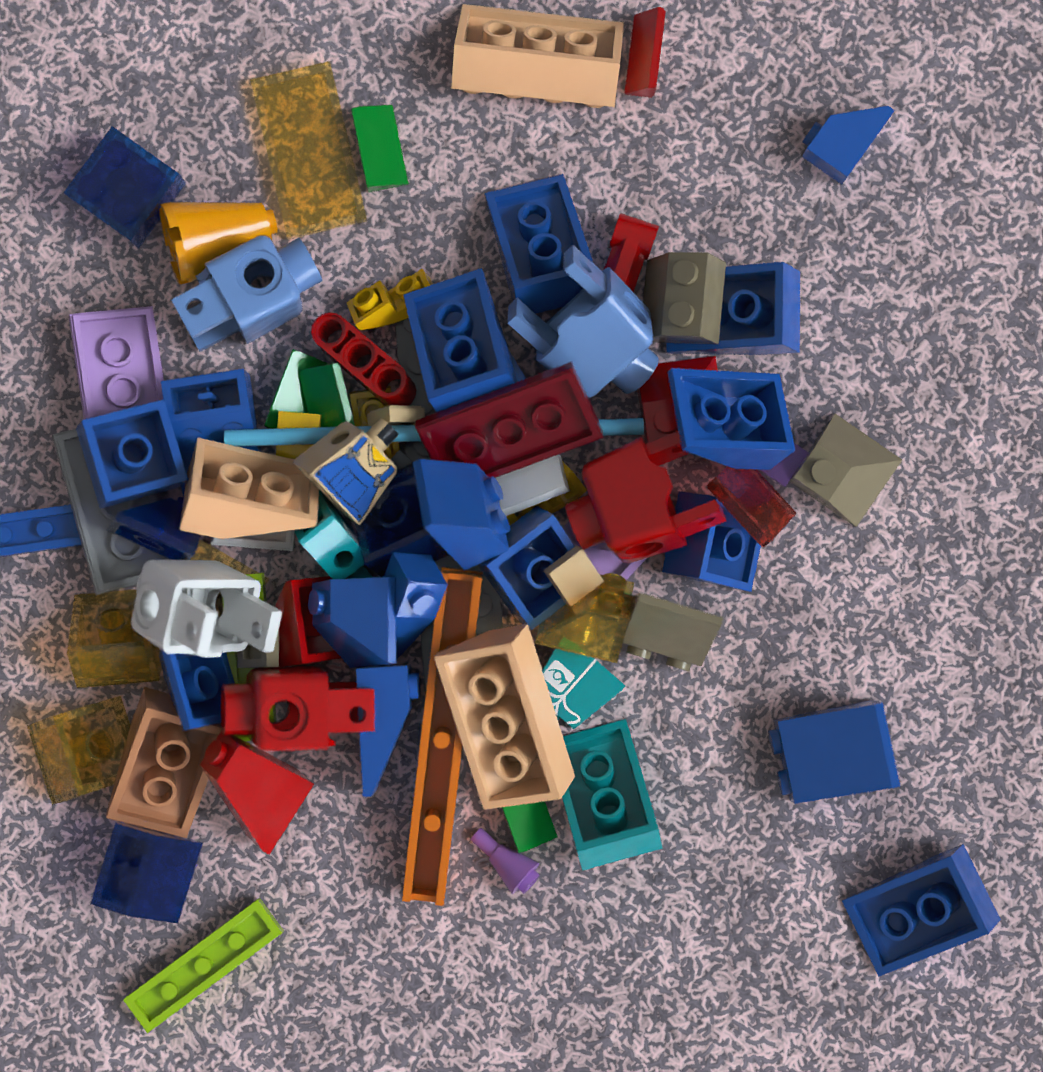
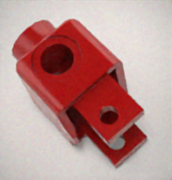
[565,431,727,563]
[221,666,375,751]

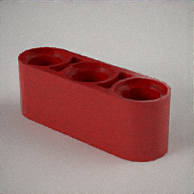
[311,312,416,406]

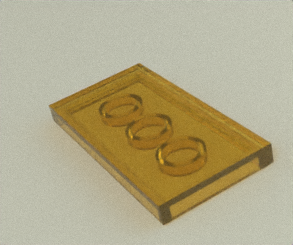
[250,61,368,240]

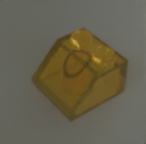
[535,573,634,663]
[67,589,161,688]
[27,695,130,805]

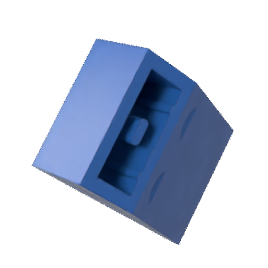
[161,369,261,497]

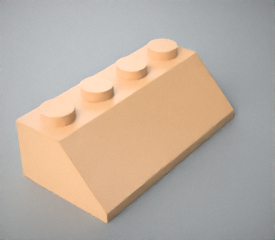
[451,4,624,108]
[434,624,575,810]

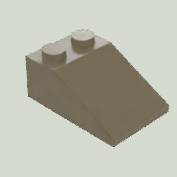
[620,593,723,671]

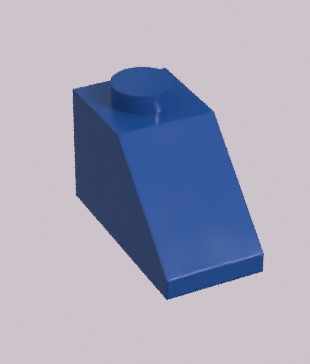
[802,106,895,185]

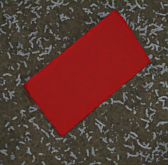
[624,7,666,98]

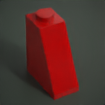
[200,730,314,855]

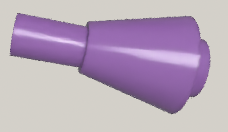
[470,828,540,895]

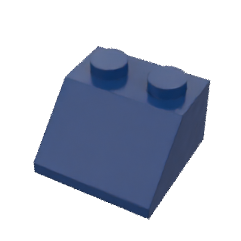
[413,459,510,570]
[662,491,768,592]

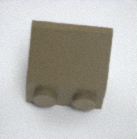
[643,252,726,344]

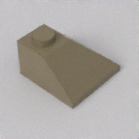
[789,414,902,527]

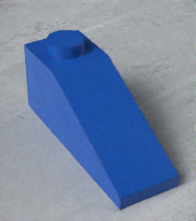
[384,552,448,660]

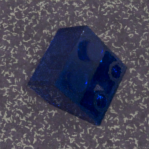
[90,821,203,923]

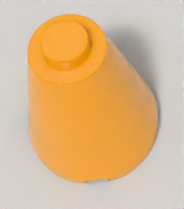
[159,202,278,285]

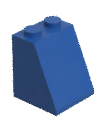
[768,700,901,804]

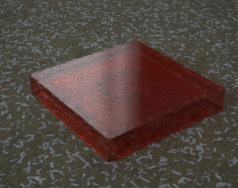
[706,466,797,548]

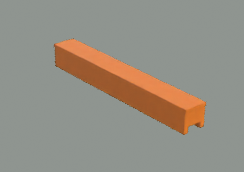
[402,567,483,906]

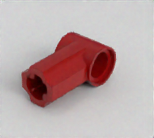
[603,213,659,292]

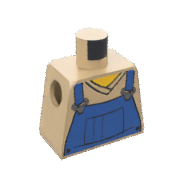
[293,418,399,525]

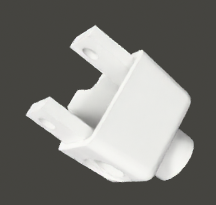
[131,560,282,657]

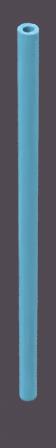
[224,418,644,446]

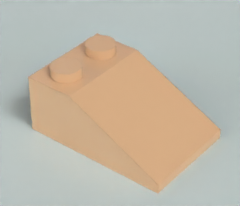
[180,438,319,539]

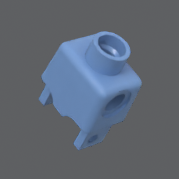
[171,235,323,352]
[508,245,659,397]

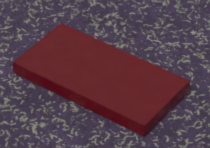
[415,361,604,478]

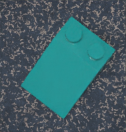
[562,719,663,871]

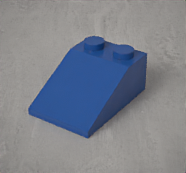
[485,174,594,314]
[666,262,800,355]
[403,268,518,412]
[668,368,795,470]
[356,664,421,797]
[842,844,1001,977]

